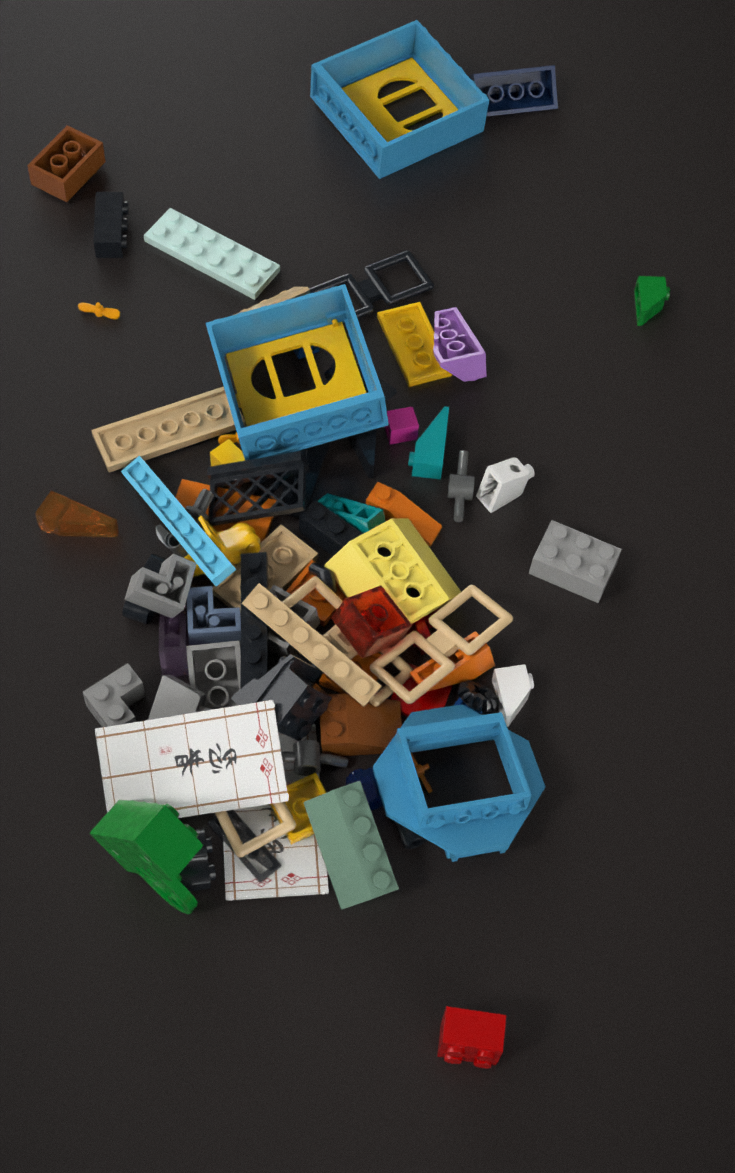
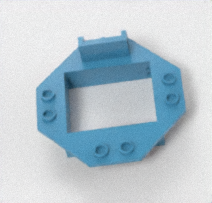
[373,704,545,862]

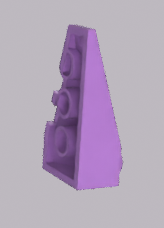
[433,307,487,382]

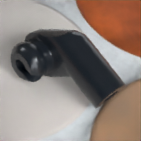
[309,562,337,593]

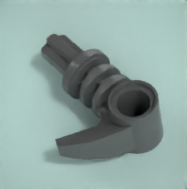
[156,489,214,558]

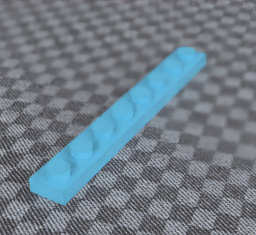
[121,456,236,587]

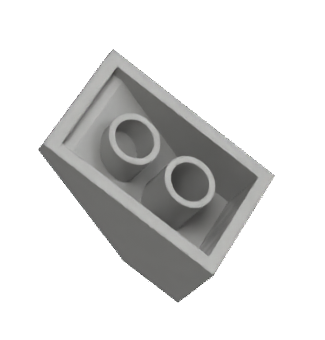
[186,640,241,710]

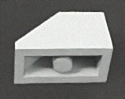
[492,664,534,727]

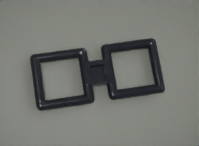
[309,250,434,325]

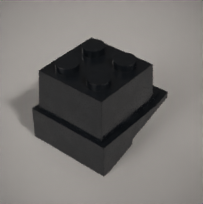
[231,654,332,741]

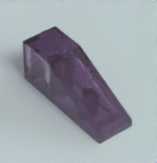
[159,606,189,677]

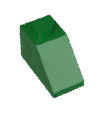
[634,276,670,326]

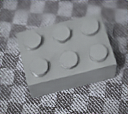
[529,520,622,603]

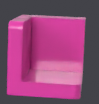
[384,407,419,445]

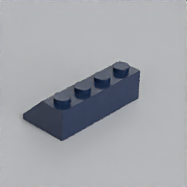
[468,65,558,117]

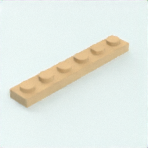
[242,583,382,707]

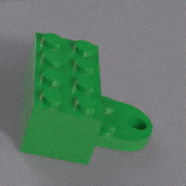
[89,799,203,914]

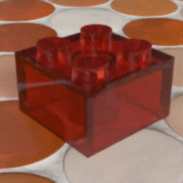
[331,585,412,659]

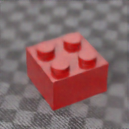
[437,1006,506,1068]

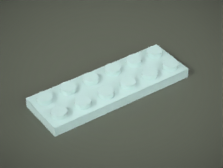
[144,208,280,300]

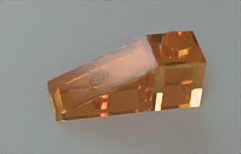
[35,491,119,537]

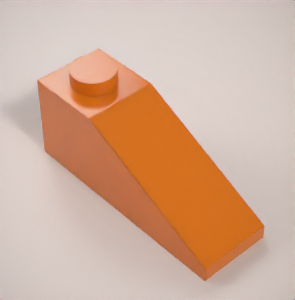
[366,482,442,547]
[410,631,495,691]

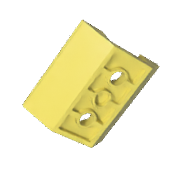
[325,518,461,644]

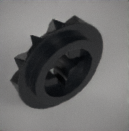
[457,680,498,712]

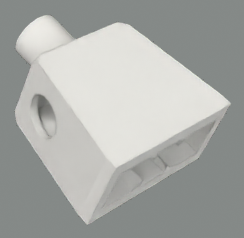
[476,457,535,513]

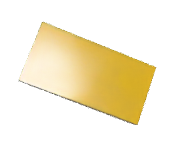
[377,302,452,387]

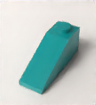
[408,406,449,480]
[318,493,386,534]

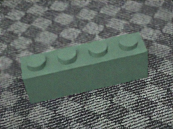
[303,781,399,910]

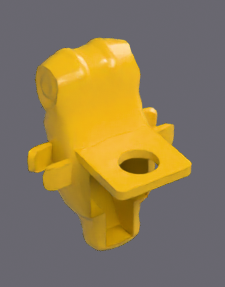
[184,516,260,578]

